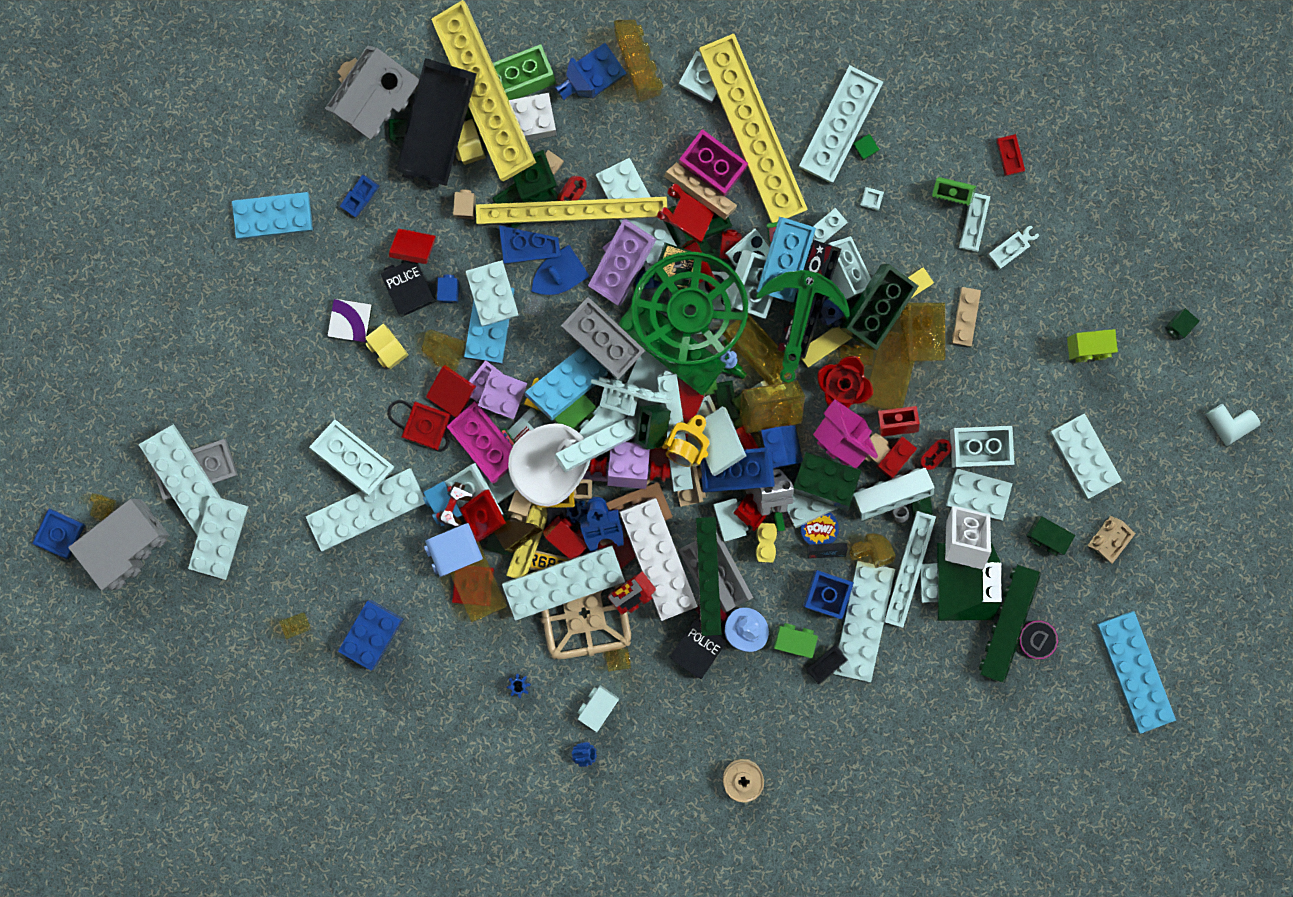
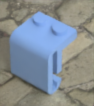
[424,523,483,577]

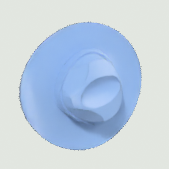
[724,608,769,652]

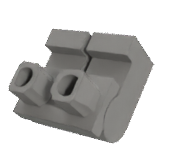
[745,469,794,515]

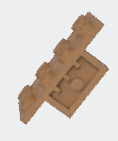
[600,482,672,546]

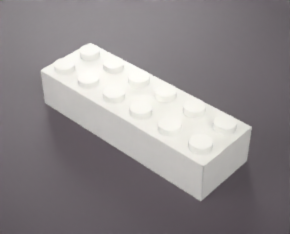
[619,497,698,621]

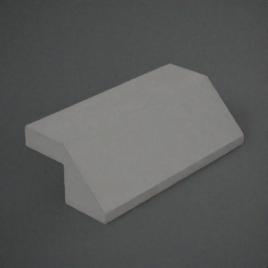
[678,529,753,612]

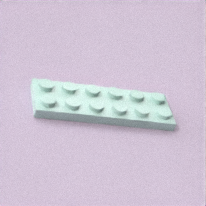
[798,65,883,184]
[596,158,676,271]
[139,424,221,536]
[306,468,425,552]
[502,545,625,621]
[833,561,895,682]

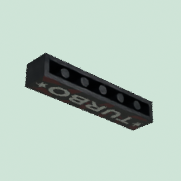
[777,240,842,359]

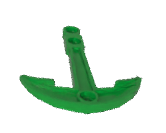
[756,270,850,384]

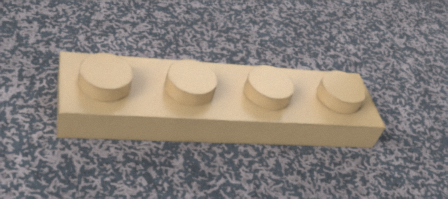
[664,162,737,220]

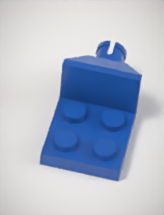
[555,43,627,100]

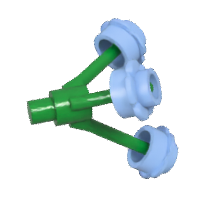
[715,329,747,379]

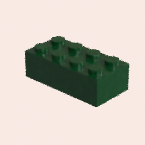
[840,264,919,350]

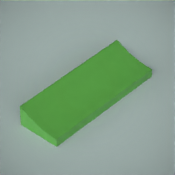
[465,44,556,119]

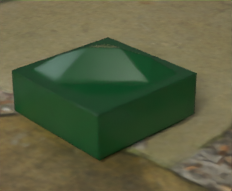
[911,496,933,517]

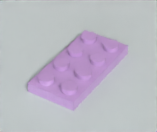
[588,219,657,306]

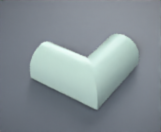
[1205,404,1260,446]

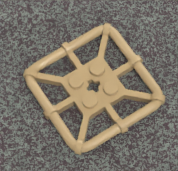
[540,583,631,660]

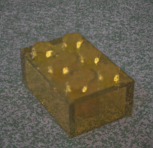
[740,380,805,433]

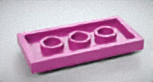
[446,401,513,484]

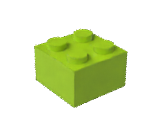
[1067,329,1118,363]

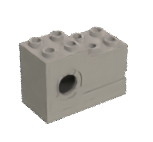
[325,46,419,139]
[561,297,645,380]
[68,499,170,591]

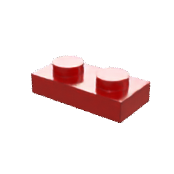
[996,134,1025,177]

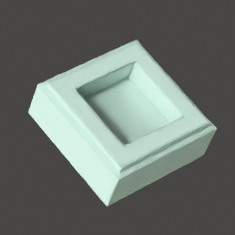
[860,187,884,211]

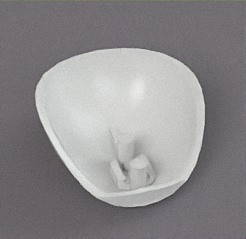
[508,423,590,507]

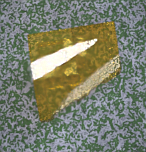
[422,329,466,372]

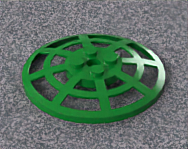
[631,252,748,366]

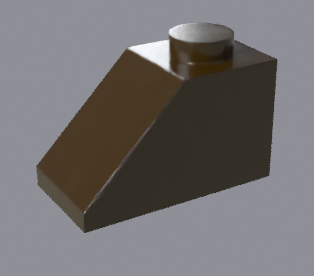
[494,520,542,553]

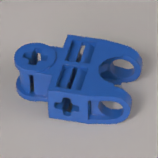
[580,497,624,552]

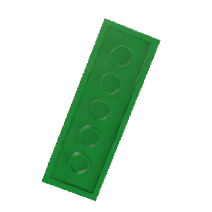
[618,297,727,396]

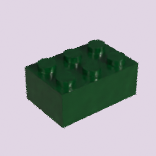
[793,452,862,511]

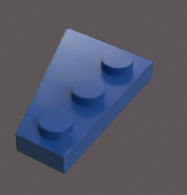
[499,225,561,264]

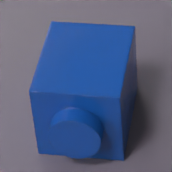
[437,275,459,304]

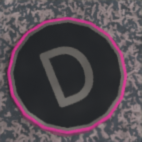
[1019,620,1058,659]

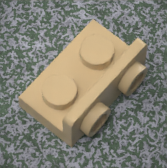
[677,466,706,507]
[1088,516,1136,564]

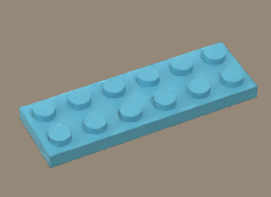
[1097,611,1176,734]

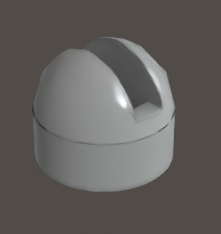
[893,506,909,523]

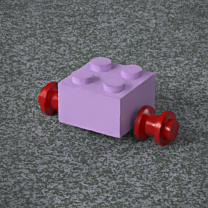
[587,442,670,489]

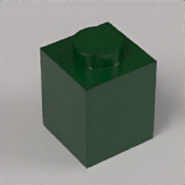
[1165,308,1200,340]

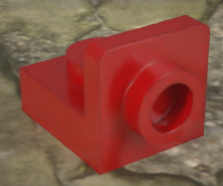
[720,229,741,259]

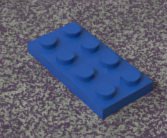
[701,447,775,492]

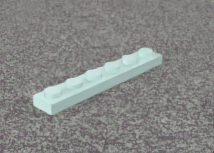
[657,374,693,492]
[554,412,640,473]
[884,511,936,628]

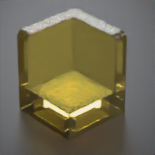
[90,493,116,521]
[279,612,312,639]
[606,648,631,672]

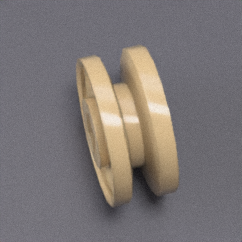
[723,759,764,803]

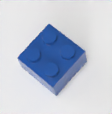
[803,570,854,619]

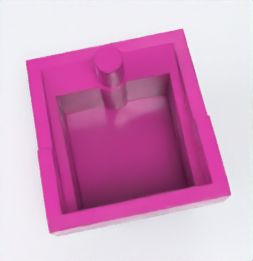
[813,400,878,468]

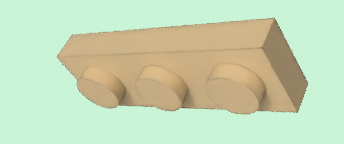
[952,287,981,347]

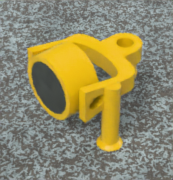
[662,415,709,467]

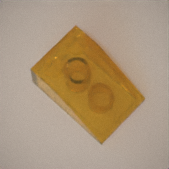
[900,303,945,361]

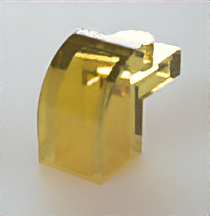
[849,533,896,569]

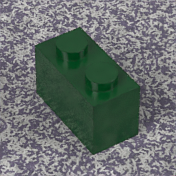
[635,404,671,450]
[1027,516,1075,557]

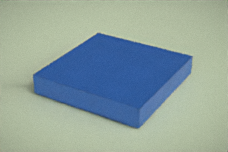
[32,509,85,559]

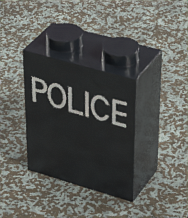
[380,260,436,317]
[669,618,727,679]

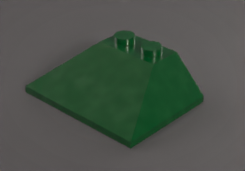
[937,543,1001,621]

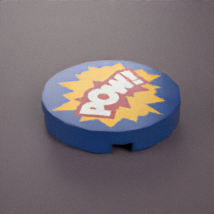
[800,512,839,545]

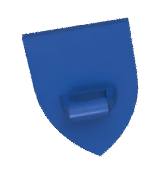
[532,245,590,295]

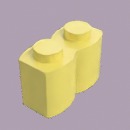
[456,119,486,165]
[365,324,409,369]
[755,523,777,562]

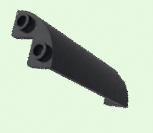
[396,58,477,187]

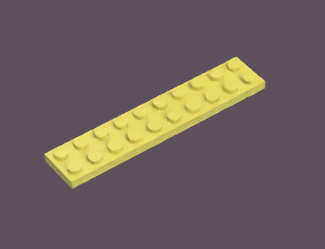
[431,0,536,182]
[699,34,808,223]

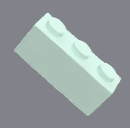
[829,236,871,301]

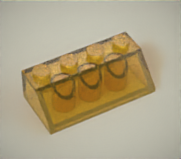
[614,19,663,102]

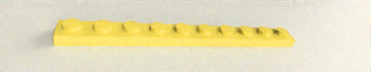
[476,197,667,225]

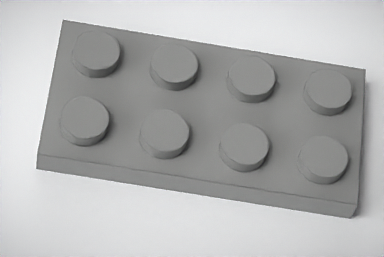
[152,439,238,500]

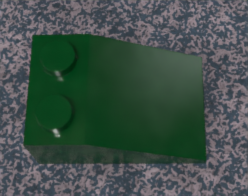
[664,200,732,248]

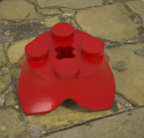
[817,356,873,408]

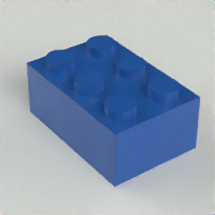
[338,600,404,671]

